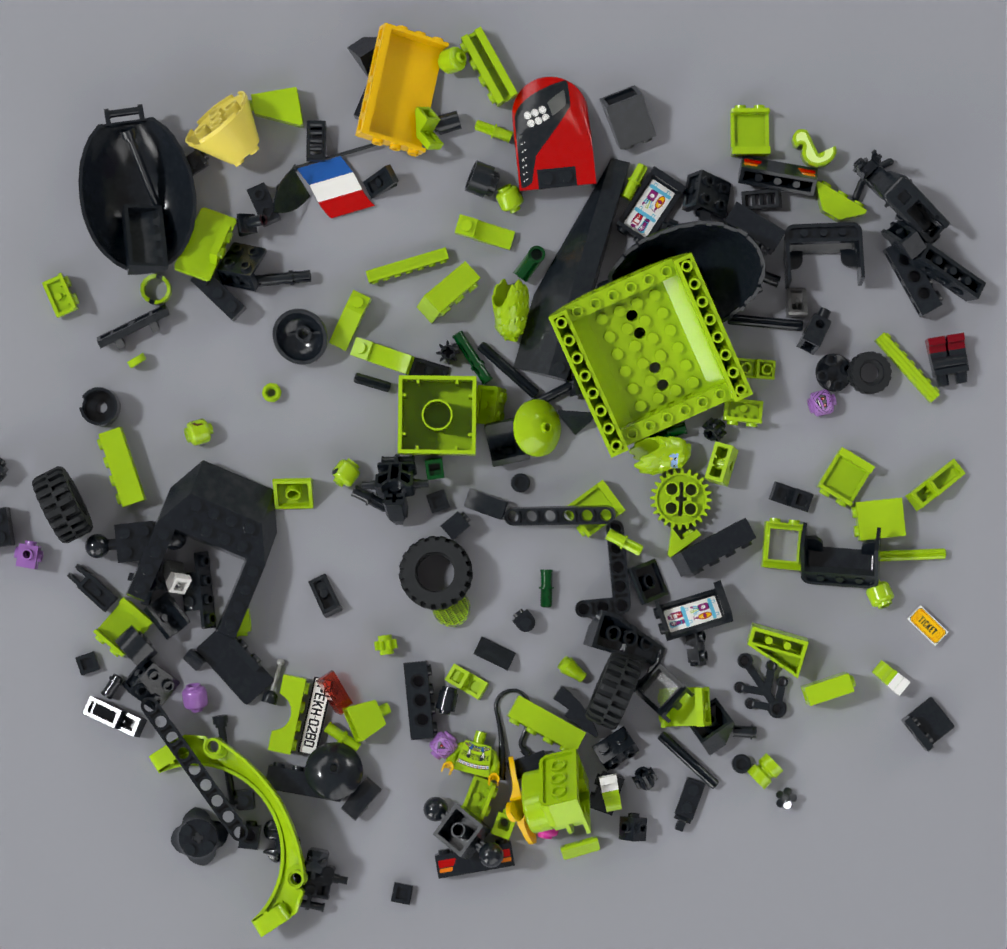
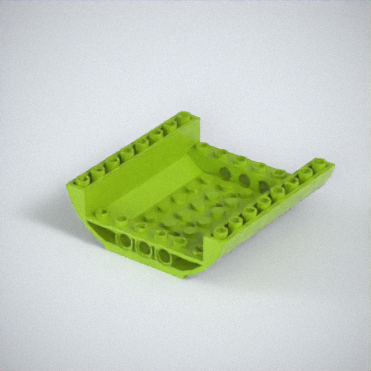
[548,253,753,458]

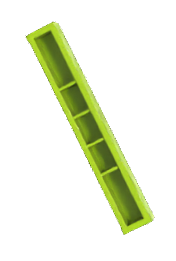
[365,247,449,285]
[874,332,940,403]

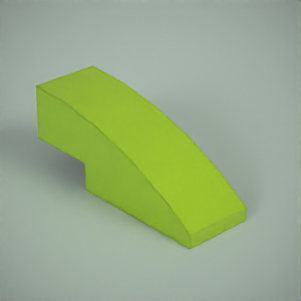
[905,459,966,511]

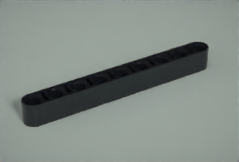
[141,697,248,841]

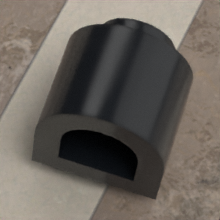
[512,608,535,632]

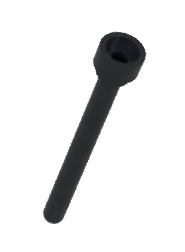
[120,126,161,205]
[212,714,236,807]

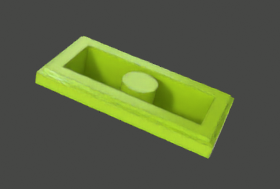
[560,836,600,860]

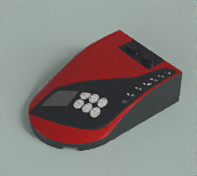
[512,77,596,195]

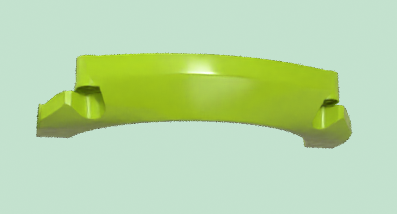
[149,734,308,937]

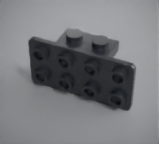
[197,631,274,705]

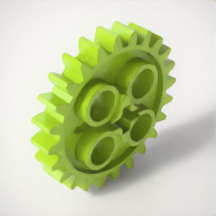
[649,468,712,530]

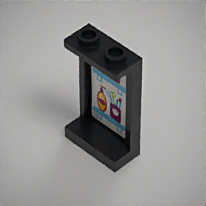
[615,166,686,243]
[653,580,733,641]

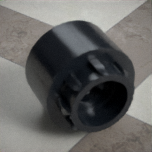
[465,160,500,198]

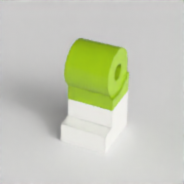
[872,660,910,696]
[599,773,622,812]

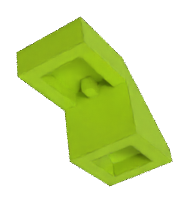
[415,107,444,150]

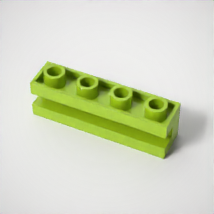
[459,26,518,107]
[97,427,147,507]
[506,695,586,751]

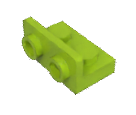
[476,385,507,424]

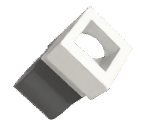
[162,560,192,594]

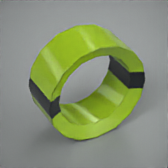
[140,274,172,305]

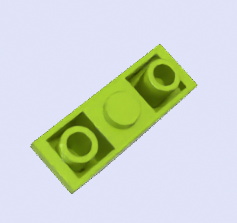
[815,180,867,222]

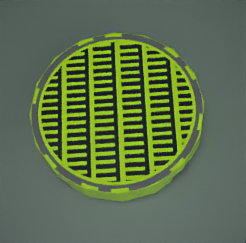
[432,596,471,627]

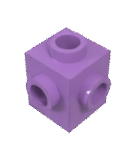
[14,540,43,569]

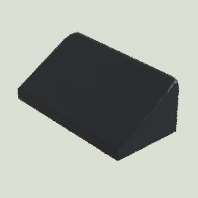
[473,637,516,671]

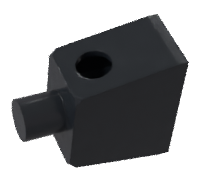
[796,307,832,355]

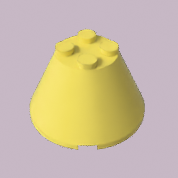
[185,91,259,167]

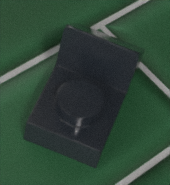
[363,164,399,199]

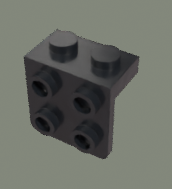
[484,417,530,467]

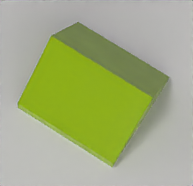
[272,478,314,509]

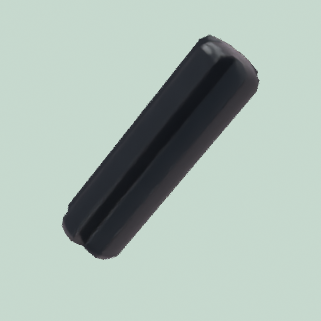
[354,373,391,392]

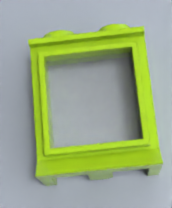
[761,518,803,571]

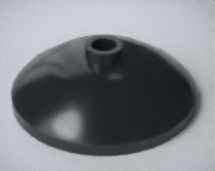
[305,742,363,800]

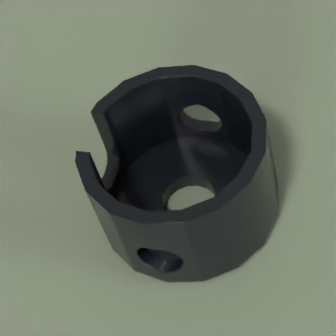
[79,387,121,426]
[115,625,158,669]

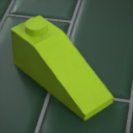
[329,290,372,351]

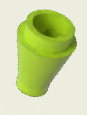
[557,656,587,682]

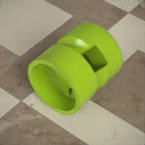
[747,753,783,790]

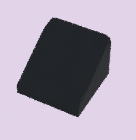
[183,648,206,671]

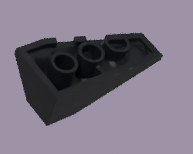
[583,610,665,665]

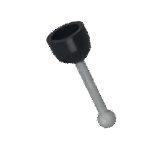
[261,659,285,705]

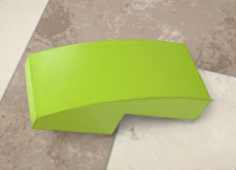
[738,358,776,380]

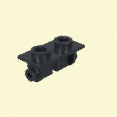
[686,630,708,666]

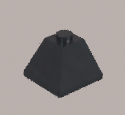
[689,698,735,755]

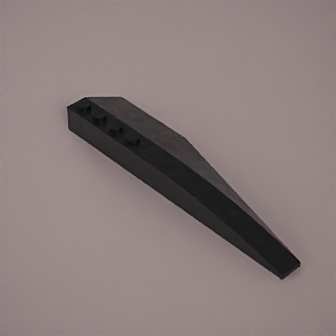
[513,158,630,383]

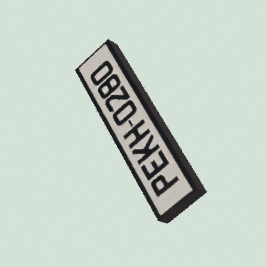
[298,677,333,755]

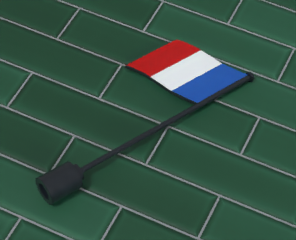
[293,110,462,219]

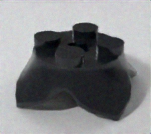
[171,807,229,866]

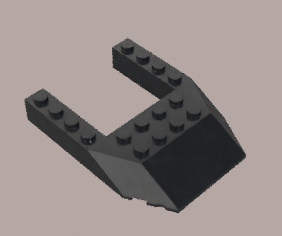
[125,460,277,639]

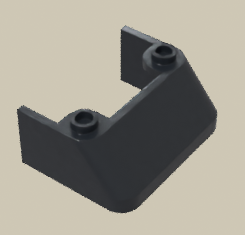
[783,222,865,289]
[800,522,881,588]

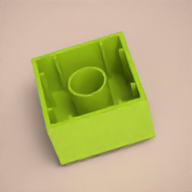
[398,375,477,456]

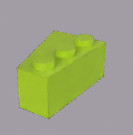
[417,261,480,324]
[747,622,809,678]

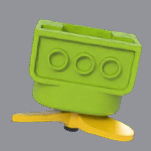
[505,748,591,845]

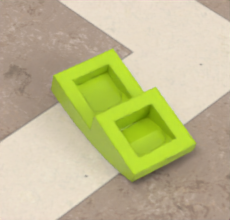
[445,663,489,700]

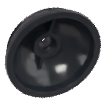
[272,309,328,365]

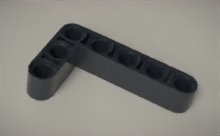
[575,520,631,618]

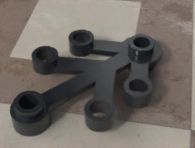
[734,653,788,718]

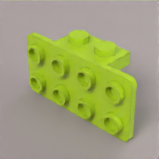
[174,207,236,281]

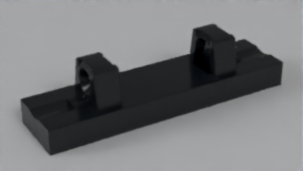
[97,304,170,350]

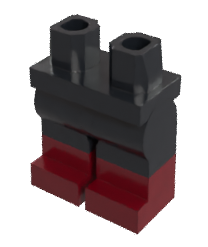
[925,332,969,387]

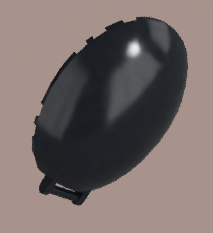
[78,104,197,270]
[596,221,765,333]

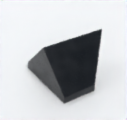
[347,37,377,77]

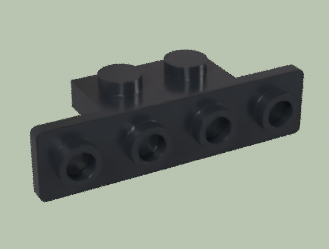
[183,551,216,629]

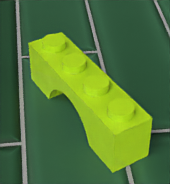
[268,674,310,755]

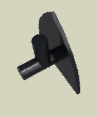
[273,168,310,213]

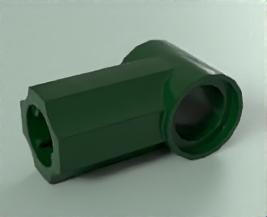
[513,246,545,282]

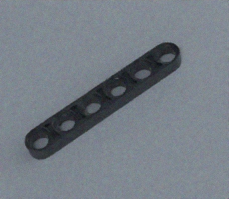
[504,505,616,526]

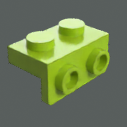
[42,273,80,318]
[723,398,764,427]
[462,774,498,820]

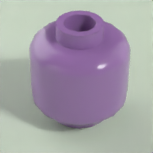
[182,683,208,713]

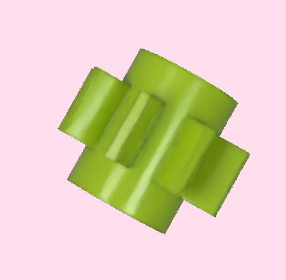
[374,634,398,655]

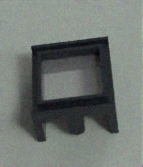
[634,661,695,723]

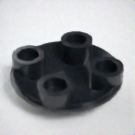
[815,353,850,392]

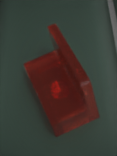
[316,670,353,715]

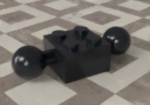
[85,521,187,563]
[423,797,504,868]

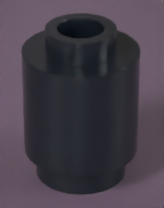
[436,686,458,715]

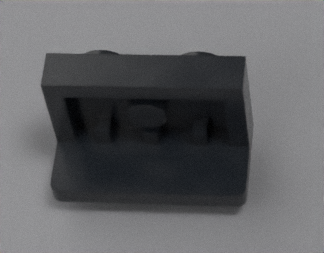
[144,592,190,640]
[592,726,639,771]

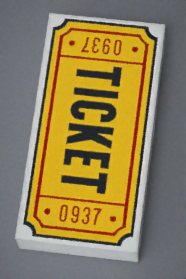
[907,605,948,646]

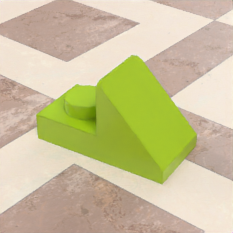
[667,528,701,558]

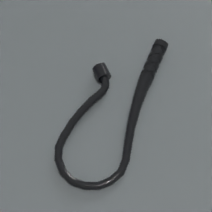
[494,688,531,780]

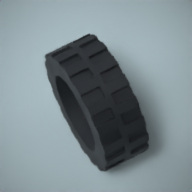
[847,351,892,394]

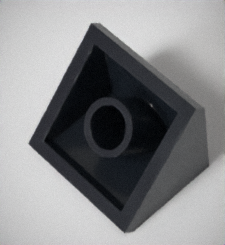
[628,559,669,605]

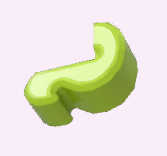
[791,129,837,168]

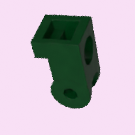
[425,457,444,480]

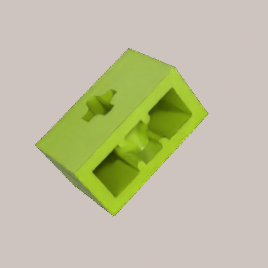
[704,441,738,487]

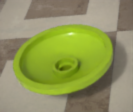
[513,399,561,457]

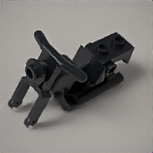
[852,149,950,244]

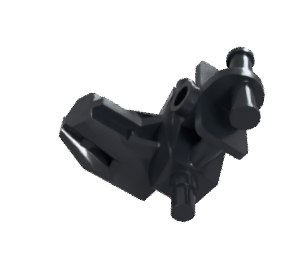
[362,454,430,525]
[294,847,348,912]

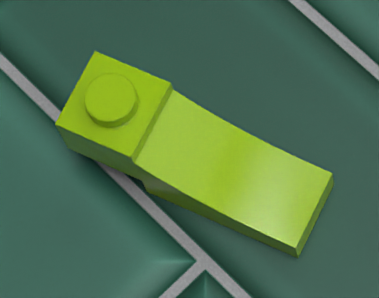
[455,214,515,251]
[350,337,415,375]

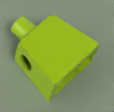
[342,700,391,742]

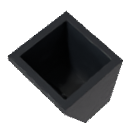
[599,85,656,150]

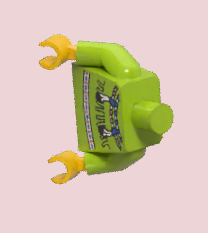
[441,730,500,786]

